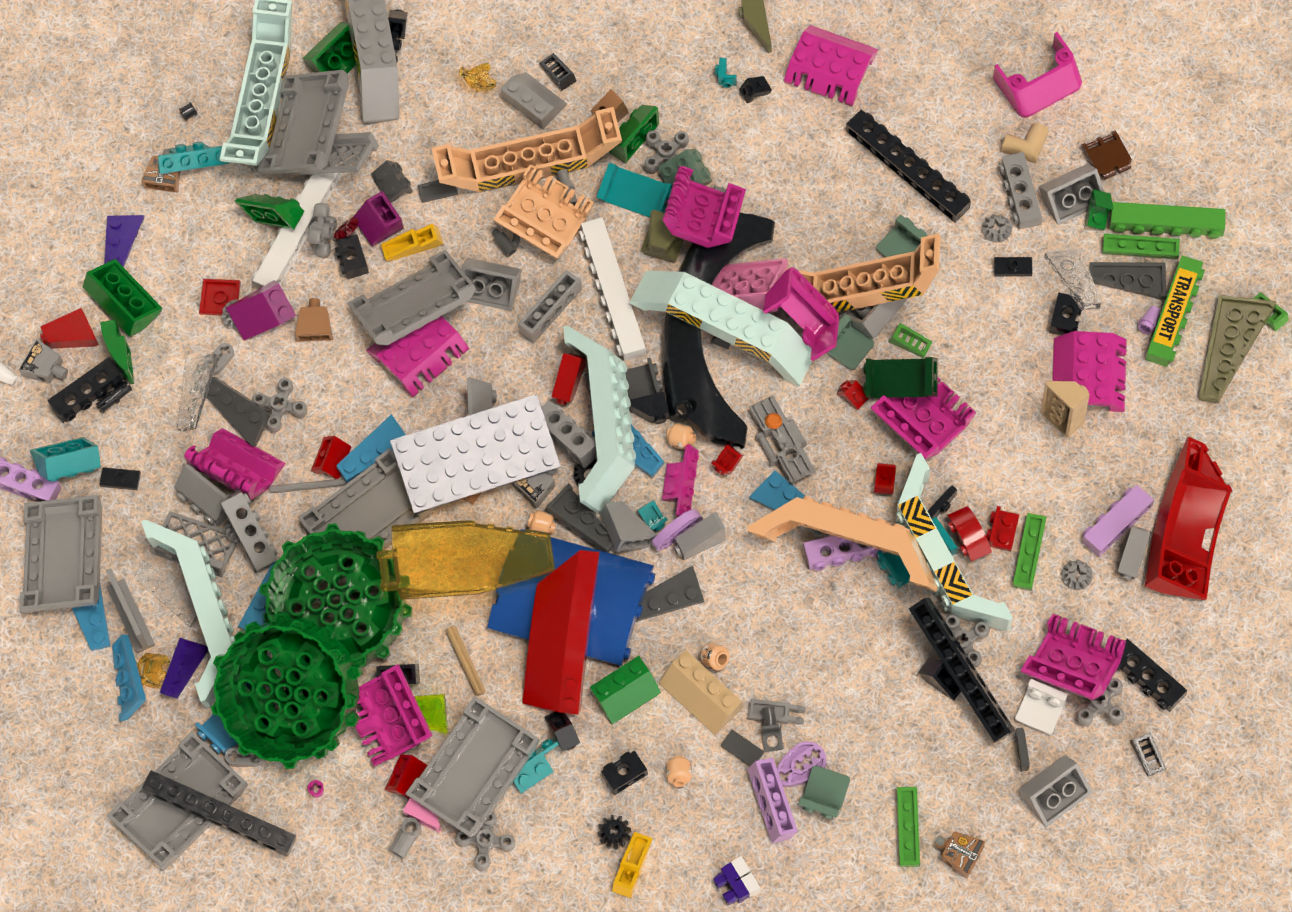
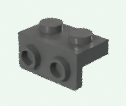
[371,160,413,203]

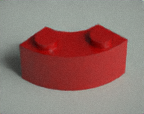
[947,506,992,562]

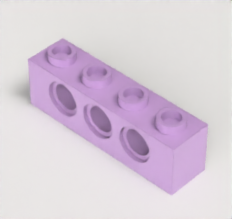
[0,457,62,502]
[804,536,885,571]
[747,758,798,843]

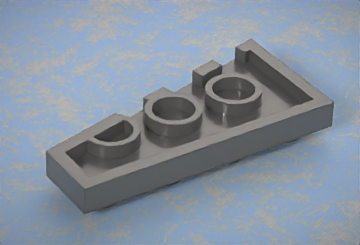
[204,377,271,446]

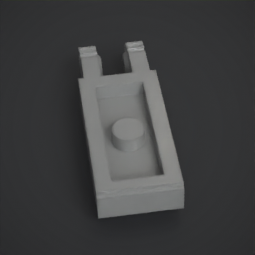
[748,699,805,725]

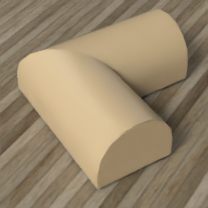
[1001,123,1049,164]

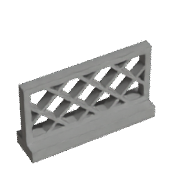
[297,132,379,175]
[150,511,237,578]
[105,568,155,653]

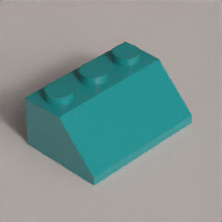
[30,437,101,482]

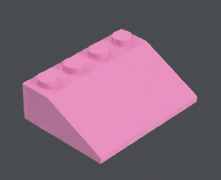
[712,258,788,313]

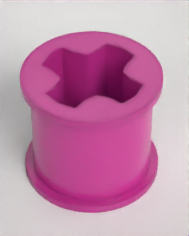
[308,780,324,798]

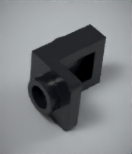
[739,76,772,103]

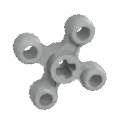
[644,130,689,173]
[307,203,337,257]
[252,378,308,432]
[937,614,990,667]
[1077,678,1124,726]
[456,812,516,870]

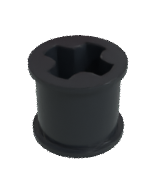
[179,102,197,121]

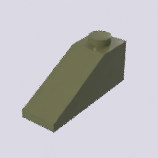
[738,0,772,53]

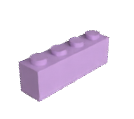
[1082,485,1154,557]

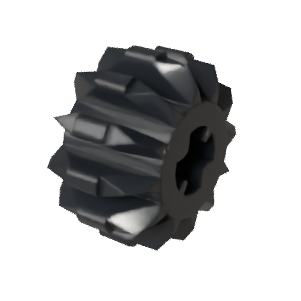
[597,815,631,849]

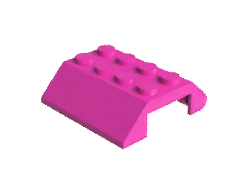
[784,25,878,106]
[663,166,746,248]
[366,316,469,398]
[1053,331,1127,412]
[870,378,977,460]
[184,428,286,500]
[1021,614,1126,700]
[355,664,433,767]

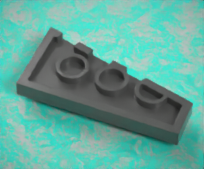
[1089,262,1167,300]
[545,483,614,553]
[635,566,704,622]

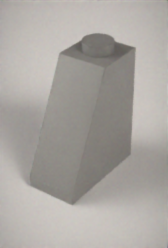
[600,501,656,552]
[674,512,726,560]
[1118,525,1152,580]

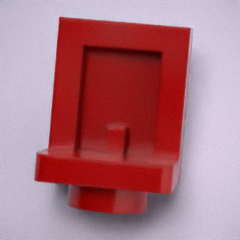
[837,380,869,410]
[711,444,744,475]
[874,463,896,495]

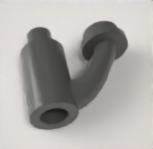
[492,228,520,257]

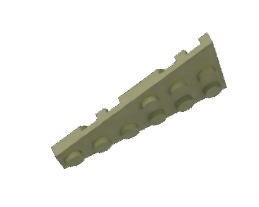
[1199,295,1277,403]

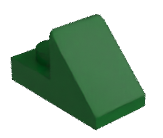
[1085,189,1113,230]

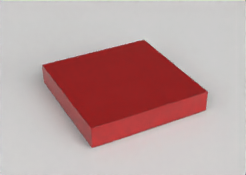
[199,279,241,316]

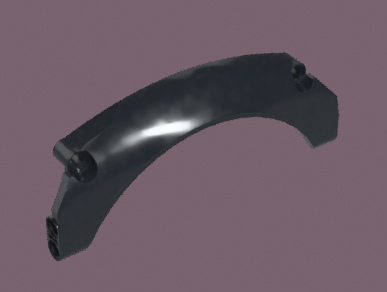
[662,212,775,449]

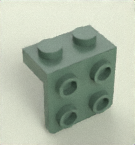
[659,149,712,185]
[876,214,928,257]
[826,314,874,370]
[798,765,850,819]

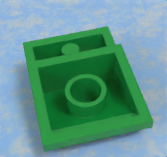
[100,320,134,384]

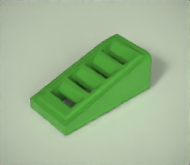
[1253,292,1289,332]
[888,323,932,358]

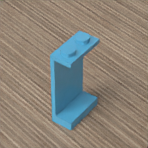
[195,682,275,755]

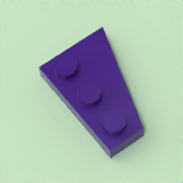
[104,215,145,267]
[160,638,208,699]

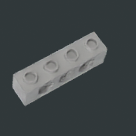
[999,152,1042,229]
[518,270,582,343]
[541,401,597,468]
[219,490,278,571]

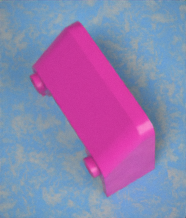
[993,32,1082,118]
[763,267,839,361]

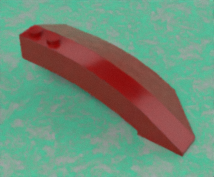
[1145,437,1233,601]
[522,550,600,715]

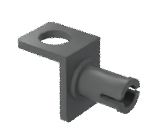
[761,706,784,752]

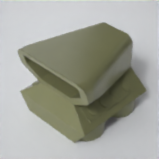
[641,210,684,263]

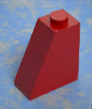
[40,308,99,349]
[551,353,588,405]

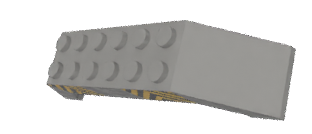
[344,0,399,124]

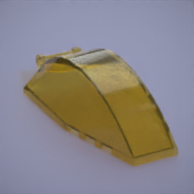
[376,520,555,600]

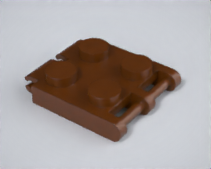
[1081,130,1132,180]

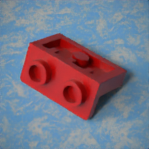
[986,506,1019,552]

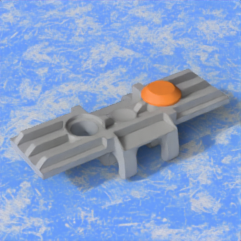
[749,395,816,484]

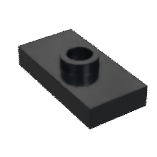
[994,257,1032,277]
[99,467,141,491]
[927,485,957,519]

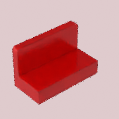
[311,436,351,479]
[385,754,428,800]

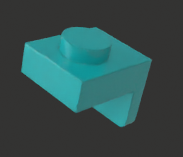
[715,58,737,88]
[636,500,668,531]

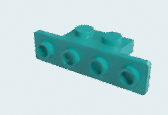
[158,142,230,174]
[513,738,559,794]

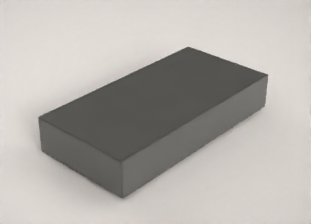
[418,180,458,203]
[1015,728,1030,772]
[721,730,764,766]

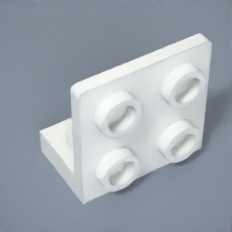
[1015,679,1068,735]

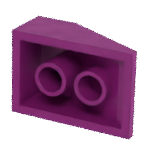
[226,280,297,340]

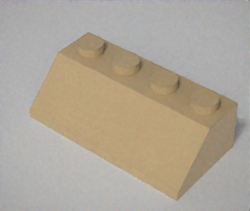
[1040,381,1090,438]
[659,650,743,735]

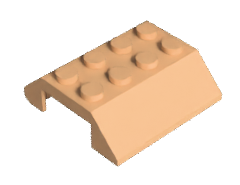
[493,164,594,259]

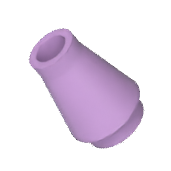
[1138,306,1160,334]

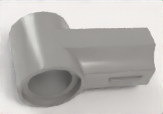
[389,817,422,859]

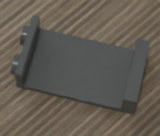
[584,357,663,404]

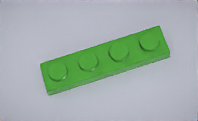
[1103,233,1180,259]
[1013,513,1047,591]
[897,787,920,867]

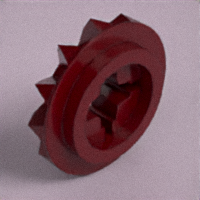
[333,217,359,240]

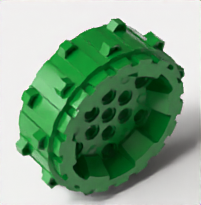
[259,523,413,668]
[211,612,363,769]

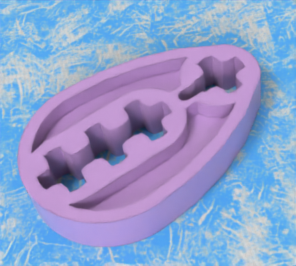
[652,509,703,551]
[777,741,826,787]

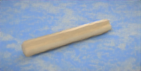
[446,625,485,696]

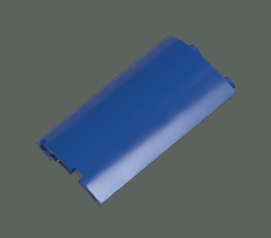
[487,529,656,666]

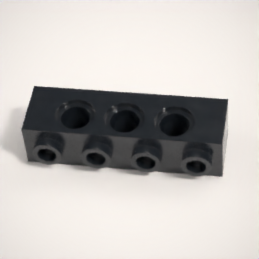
[47,357,125,423]
[1117,638,1187,712]

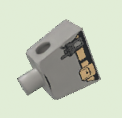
[19,340,68,384]
[511,469,558,509]

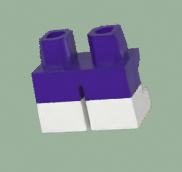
[713,856,761,905]

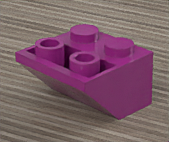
[353,191,404,247]

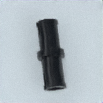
[95,381,132,413]

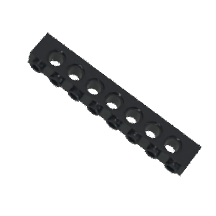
[846,109,971,223]
[909,597,1016,743]
[142,770,296,857]

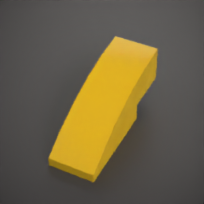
[381,223,444,261]
[612,832,653,898]

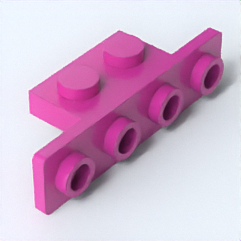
[662,444,699,517]

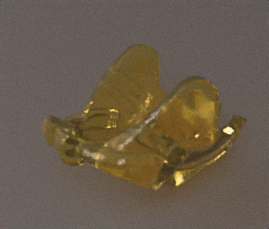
[459,63,497,92]
[137,653,170,689]

